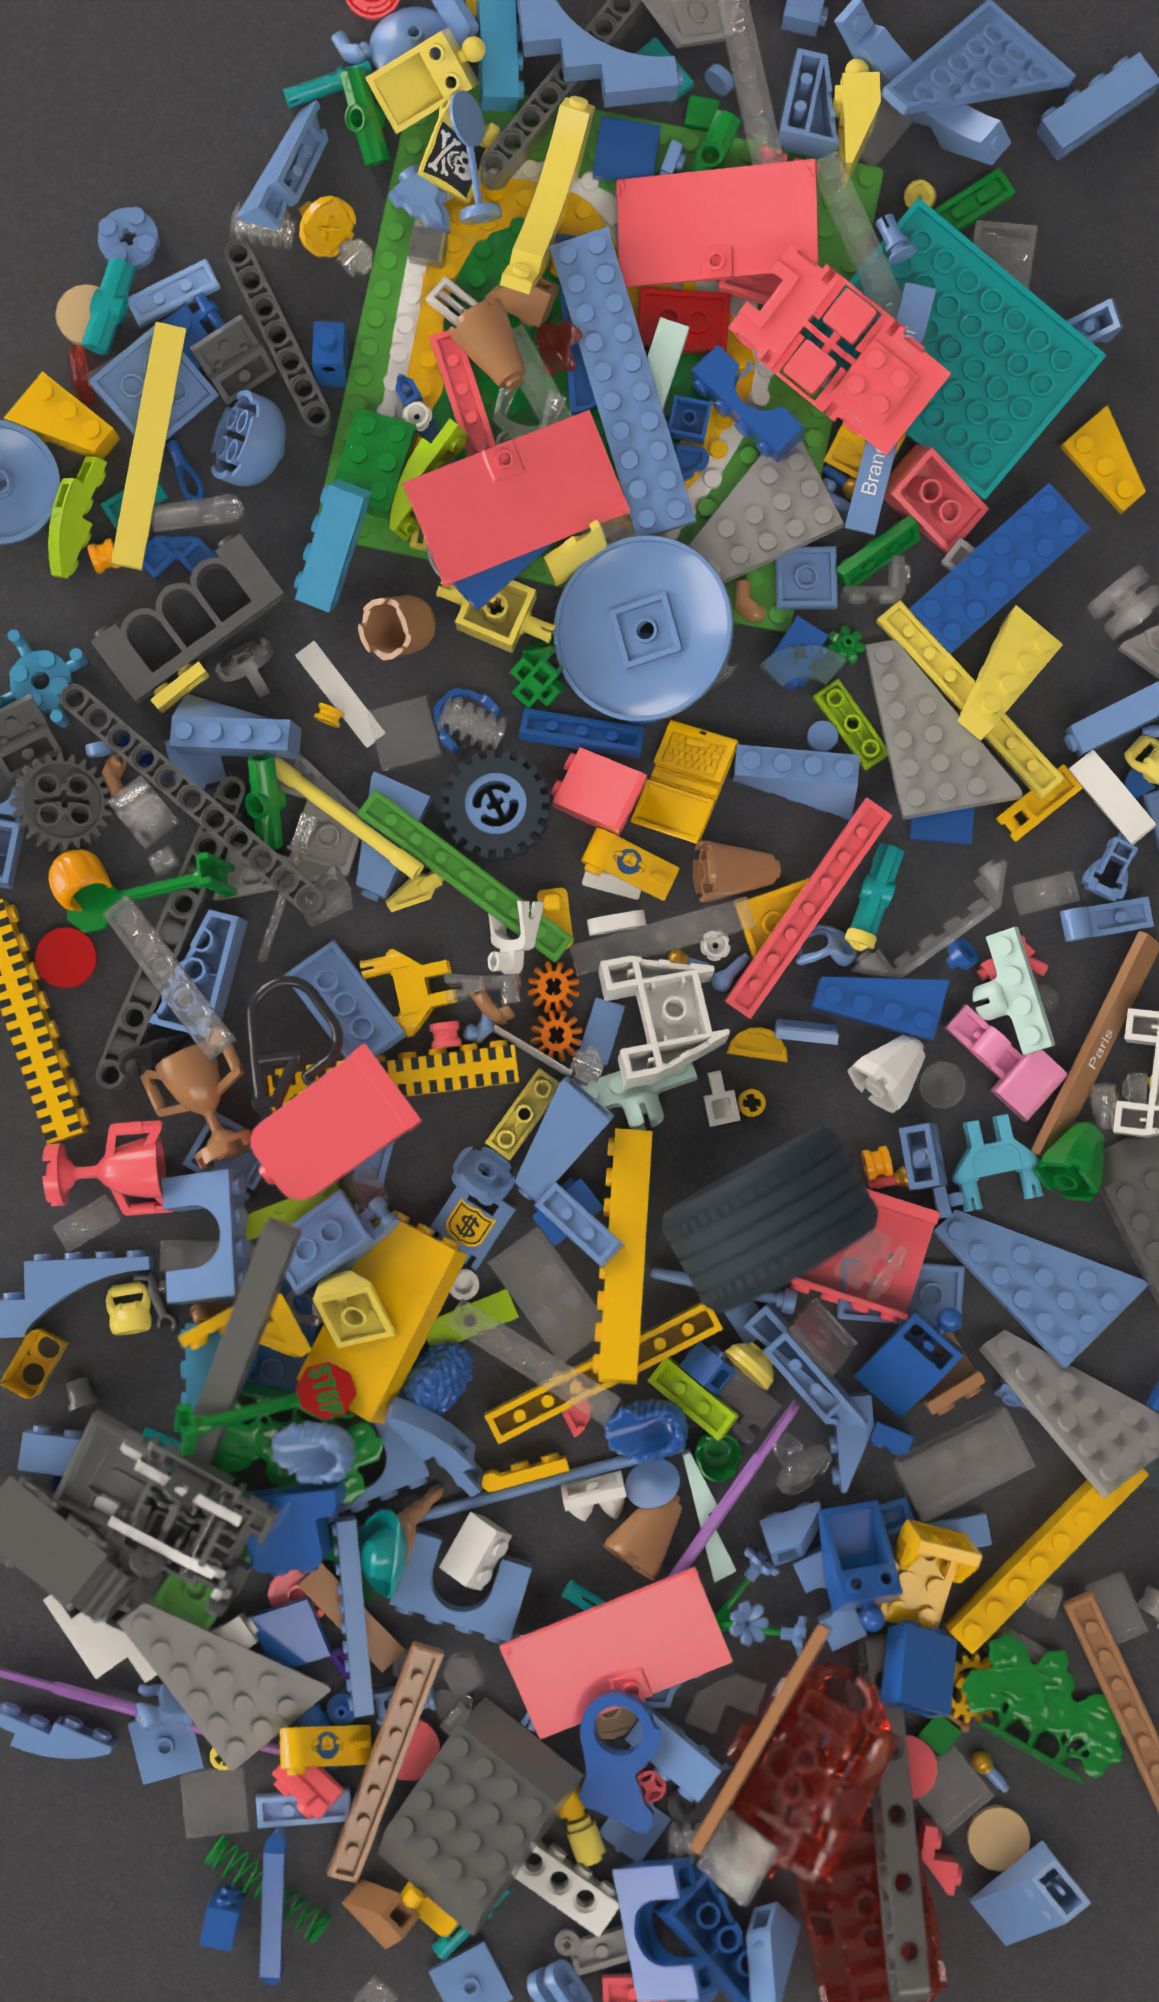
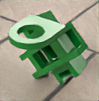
[509,639,567,708]

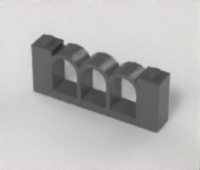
[90,533,286,705]

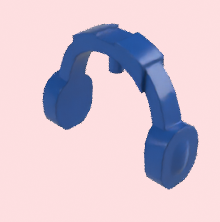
[433,687,501,755]

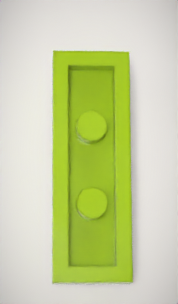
[648,1357,740,1441]

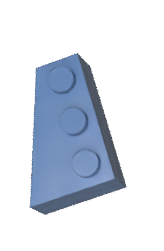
[775,48,840,162]
[625,1708,733,1802]

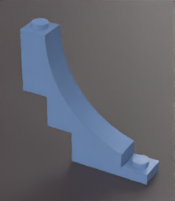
[517,0,683,107]
[834,0,1011,165]

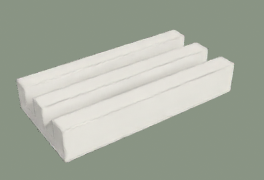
[425,276,478,327]

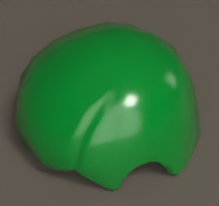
[694,1432,742,1482]

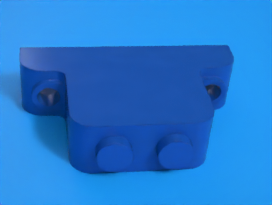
[247,1480,346,1576]

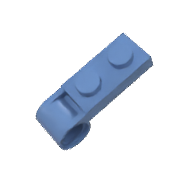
[1060,896,1154,942]

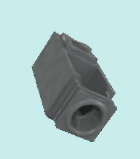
[0,1475,139,1623]

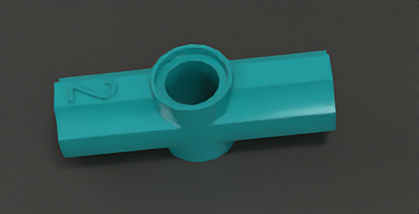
[81,258,136,355]
[850,843,905,936]

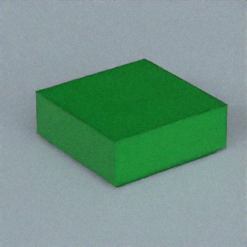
[684,95,720,132]
[916,1716,962,1757]

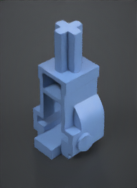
[1081,832,1139,902]

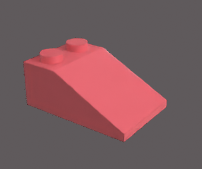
[884,444,989,554]

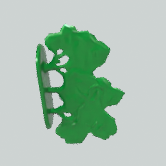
[214,1381,384,1505]
[961,1633,1124,1785]

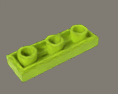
[813,679,888,772]
[426,1288,519,1346]

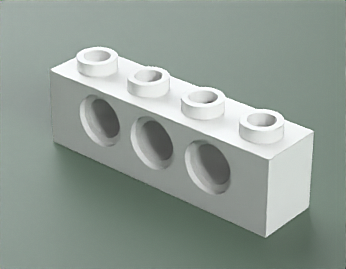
[515,1840,619,1937]

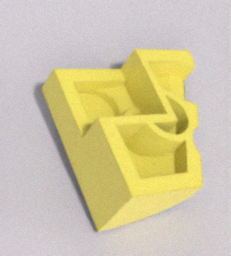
[543,520,608,586]

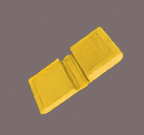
[631,720,738,844]

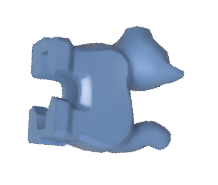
[135,1683,192,1732]

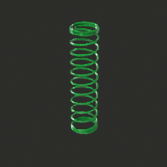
[204,1834,331,1945]

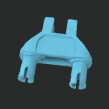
[952,1114,1044,1212]

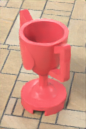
[42,1120,173,1216]

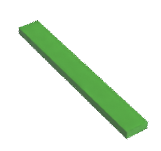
[357,789,574,963]

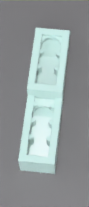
[647,317,689,410]
[682,1448,737,1583]

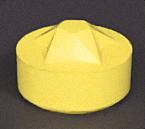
[904,180,936,208]
[844,928,877,951]

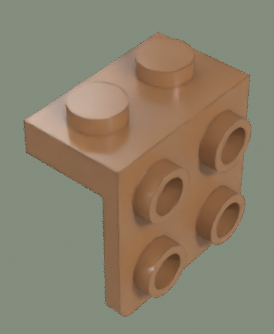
[920,1332,986,1415]

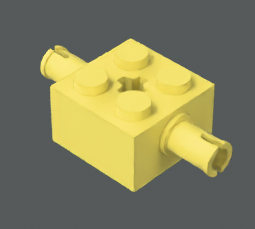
[436,580,556,653]

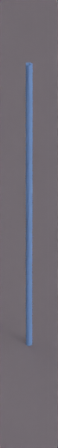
[250,1448,685,1563]

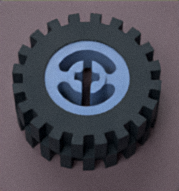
[441,750,550,863]

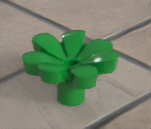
[826,625,865,665]

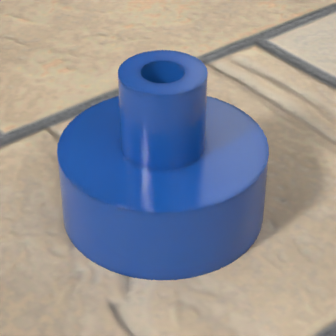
[946,937,979,970]
[327,1691,356,1725]

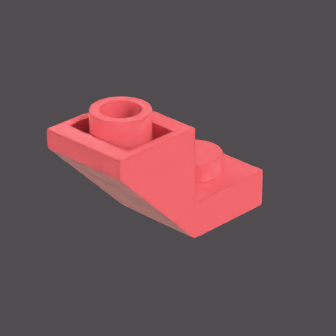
[917,1817,962,1896]

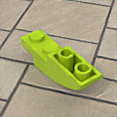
[389,418,470,542]
[48,456,107,579]

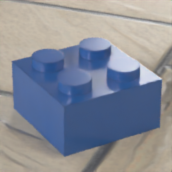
[668,395,712,445]
[869,1418,914,1456]

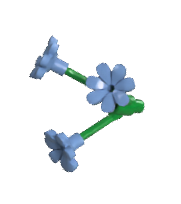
[714,1547,807,1657]

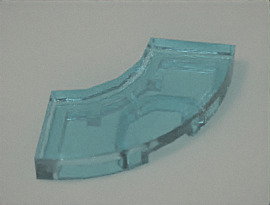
[760,645,847,687]

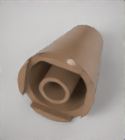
[449,298,526,390]
[693,841,781,903]
[603,1494,683,1581]

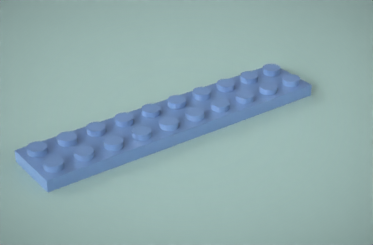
[550,227,696,536]

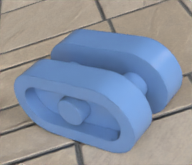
[527,1959,593,2002]

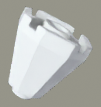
[847,1035,926,1113]

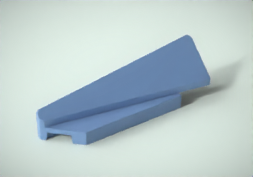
[237,100,328,230]
[743,1303,869,1427]

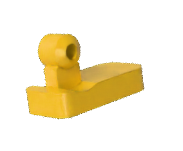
[537,888,573,950]
[400,1881,459,1936]

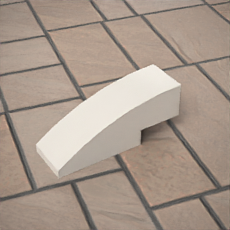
[1069,750,1157,845]

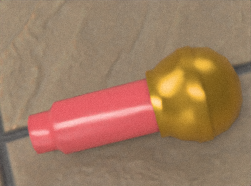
[868,1166,909,1189]

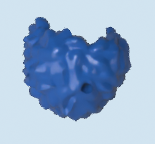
[398,1340,474,1416]
[604,1399,689,1462]

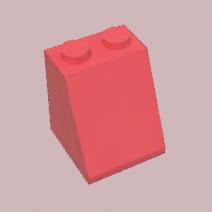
[550,747,647,836]

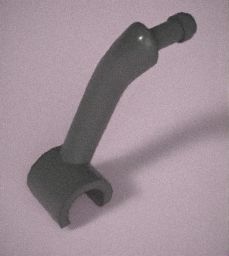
[133,1272,178,1331]

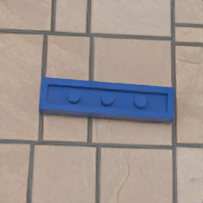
[519,708,645,759]

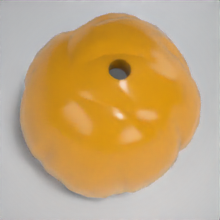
[48,850,112,911]

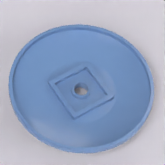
[554,536,734,722]

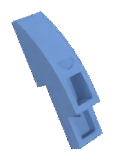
[386,1397,484,1497]
[0,1702,118,1759]

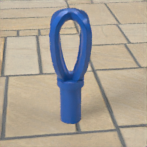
[166,440,206,502]

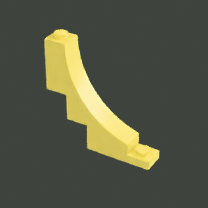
[500,96,595,295]

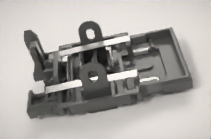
[52,1410,281,1616]

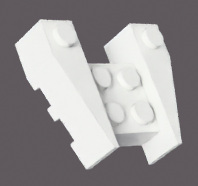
[598,956,730,1089]
[1113,1008,1159,1138]

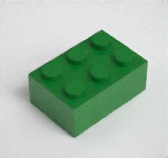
[334,407,418,521]

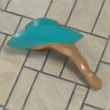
[358,1484,444,1599]

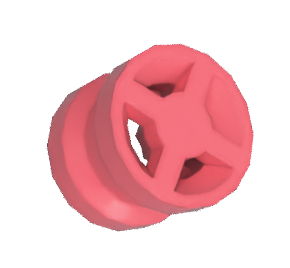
[429,1021,462,1049]
[636,1764,666,1802]

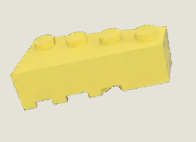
[957,605,1063,741]

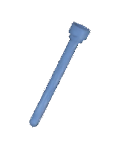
[649,1266,798,1315]

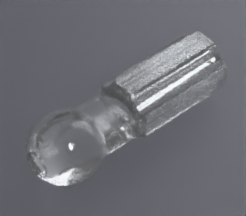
[151,494,243,533]

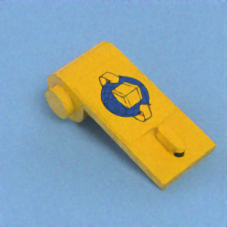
[581,827,680,901]
[280,1725,371,1776]

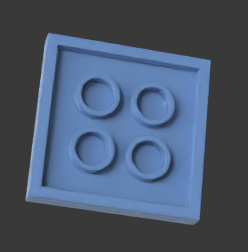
[88,325,219,441]

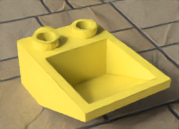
[365,27,486,134]
[832,58,881,188]

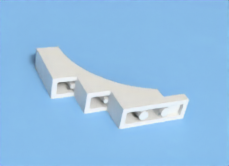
[43,1595,259,1683]

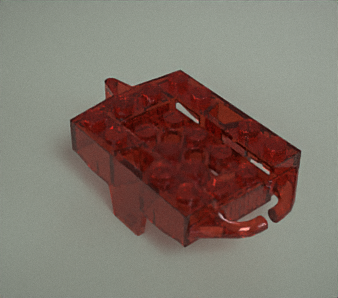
[724,1663,901,1883]
[788,1811,948,2002]

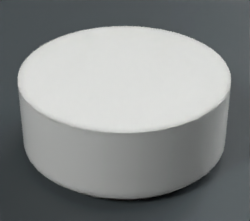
[450,1269,480,1300]

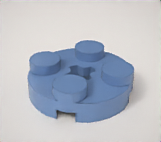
[98,207,160,270]
[451,1146,515,1206]

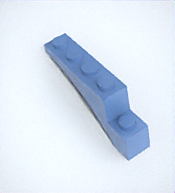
[0,1250,155,1338]

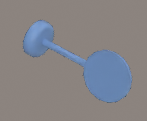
[449,90,502,225]

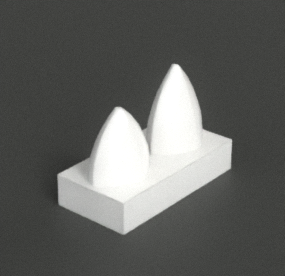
[560,1470,627,1521]

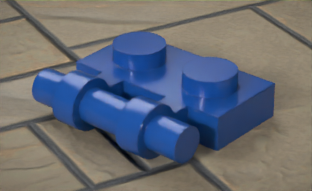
[162,293,228,372]

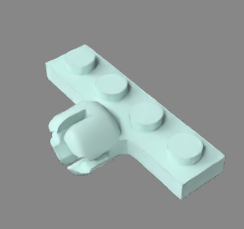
[972,927,1056,1055]
[580,1062,698,1130]

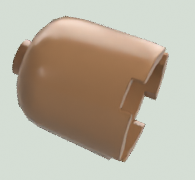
[358,595,436,660]

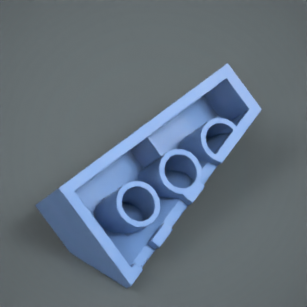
[169,694,302,759]
[732,745,860,821]

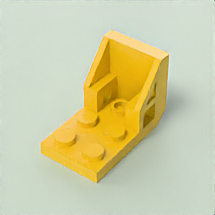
[178,1294,312,1359]
[877,1519,982,1629]

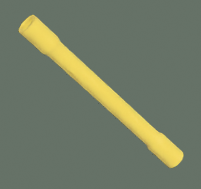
[275,757,424,880]

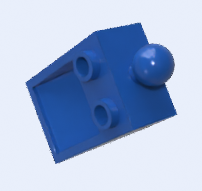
[853,1307,963,1418]
[818,1500,903,1632]

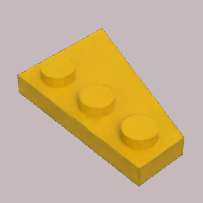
[1060,405,1146,515]
[734,878,832,960]

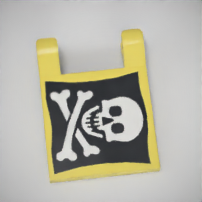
[417,98,500,204]

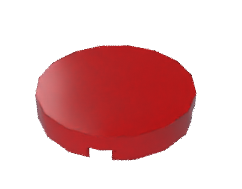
[35,927,98,989]

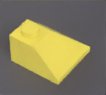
[312,1270,396,1348]

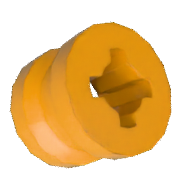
[87,538,121,574]
[861,1145,893,1181]

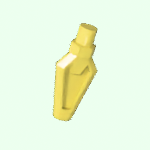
[385,871,444,912]

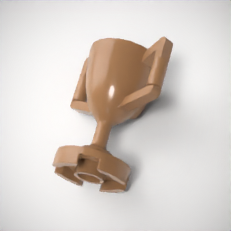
[140,1027,253,1170]

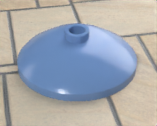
[370,7,447,71]

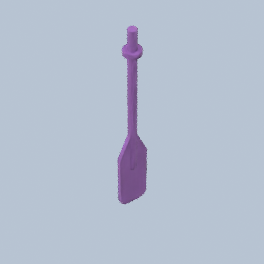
[667,1399,800,1578]
[0,1668,280,1756]

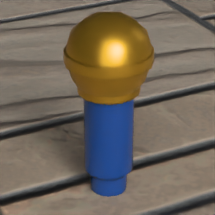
[822,464,857,500]

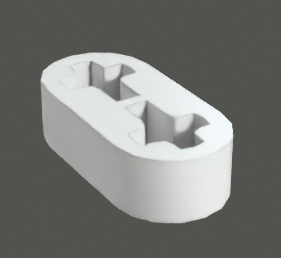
[587,910,647,936]

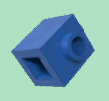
[680,1341,737,1396]

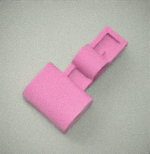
[944,1004,1068,1122]

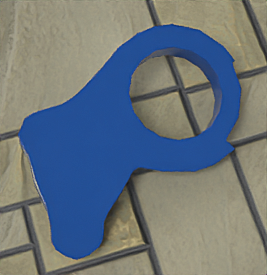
[579,1689,661,1833]

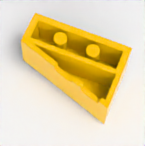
[4,371,120,460]

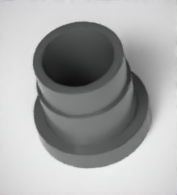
[65,1377,100,1413]

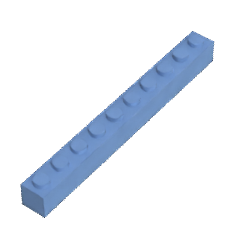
[332,1515,374,1717]

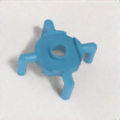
[0,629,88,728]

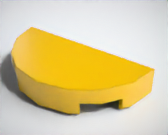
[726,1027,788,1063]

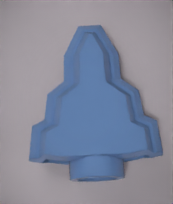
[387,165,450,234]

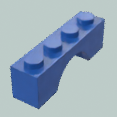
[692,345,804,463]

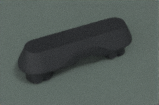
[118,1033,199,1078]

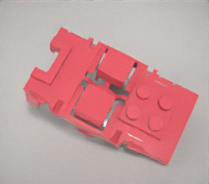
[728,244,952,456]

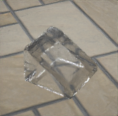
[1026,1580,1064,1620]

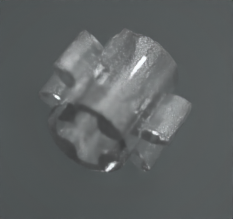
[337,237,374,277]
[569,1045,606,1086]

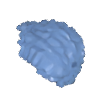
[271,1421,355,1485]

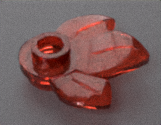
[536,321,583,379]

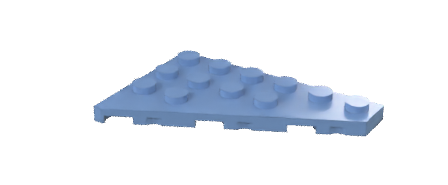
[881,0,1076,115]
[932,1210,1149,1369]

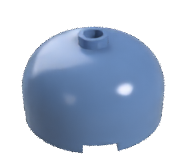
[211,390,286,487]

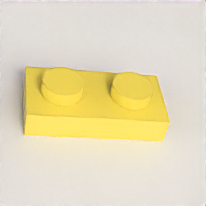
[150,661,210,714]

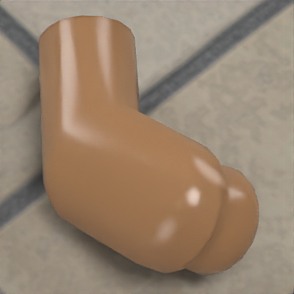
[734,580,766,622]
[102,752,128,799]
[471,987,515,1025]
[190,1302,228,1325]

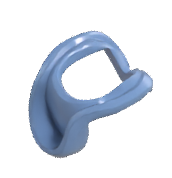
[796,924,857,966]

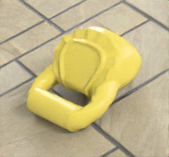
[1124,735,1159,785]
[105,1281,152,1335]

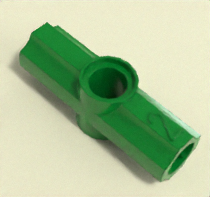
[340,67,390,168]
[690,110,742,172]
[245,753,286,849]

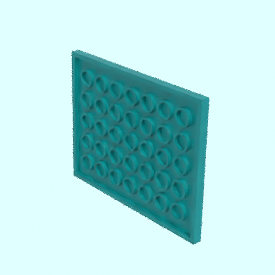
[800,197,1107,501]

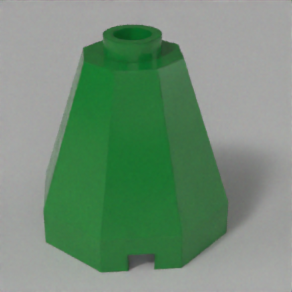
[1034,1122,1104,1201]

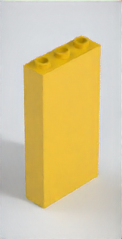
[296,1210,468,1424]

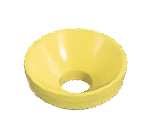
[724,1342,774,1391]

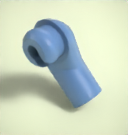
[331,30,372,64]
[822,478,851,518]
[463,1003,499,1044]

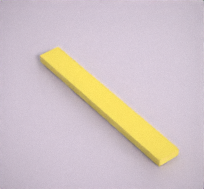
[111,322,186,571]
[876,600,1065,801]

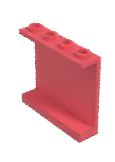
[790,1189,940,1324]

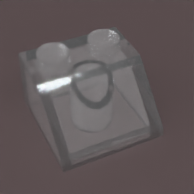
[973,220,1038,290]

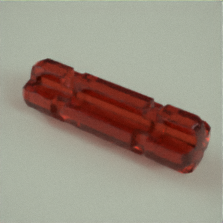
[67,345,94,406]

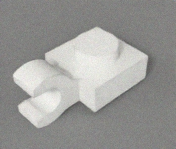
[703,1070,740,1127]

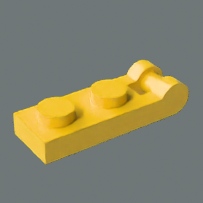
[996,764,1083,842]
[482,1452,569,1492]

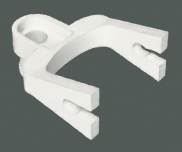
[488,901,545,975]

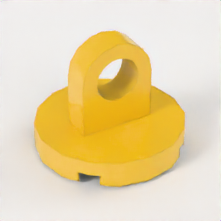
[299,195,356,258]

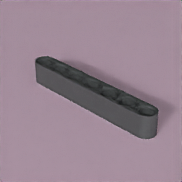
[224,239,333,437]

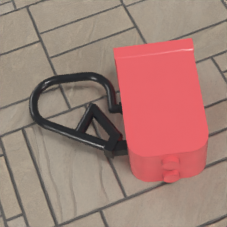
[247,976,423,1200]

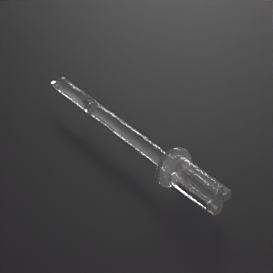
[258,812,319,962]

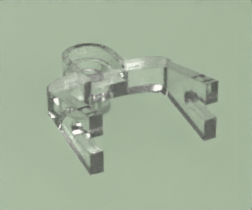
[493,387,566,445]
[444,973,522,1005]

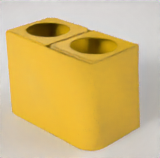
[0,1327,70,1399]

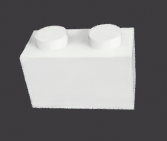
[439,1512,513,1590]

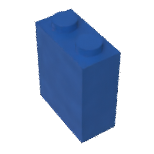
[880,1620,957,1718]

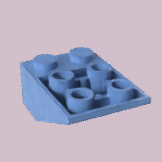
[969,1840,1091,1946]

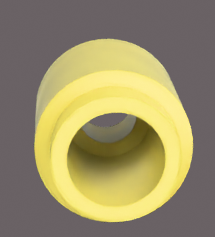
[566,1814,606,1866]

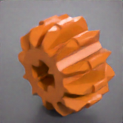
[528,962,579,1014]
[531,1010,583,1062]

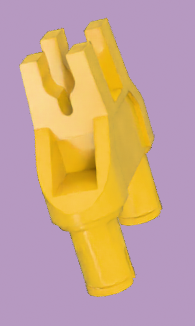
[360,949,458,1037]

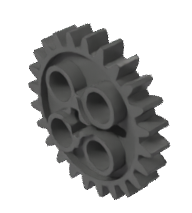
[10,753,113,853]

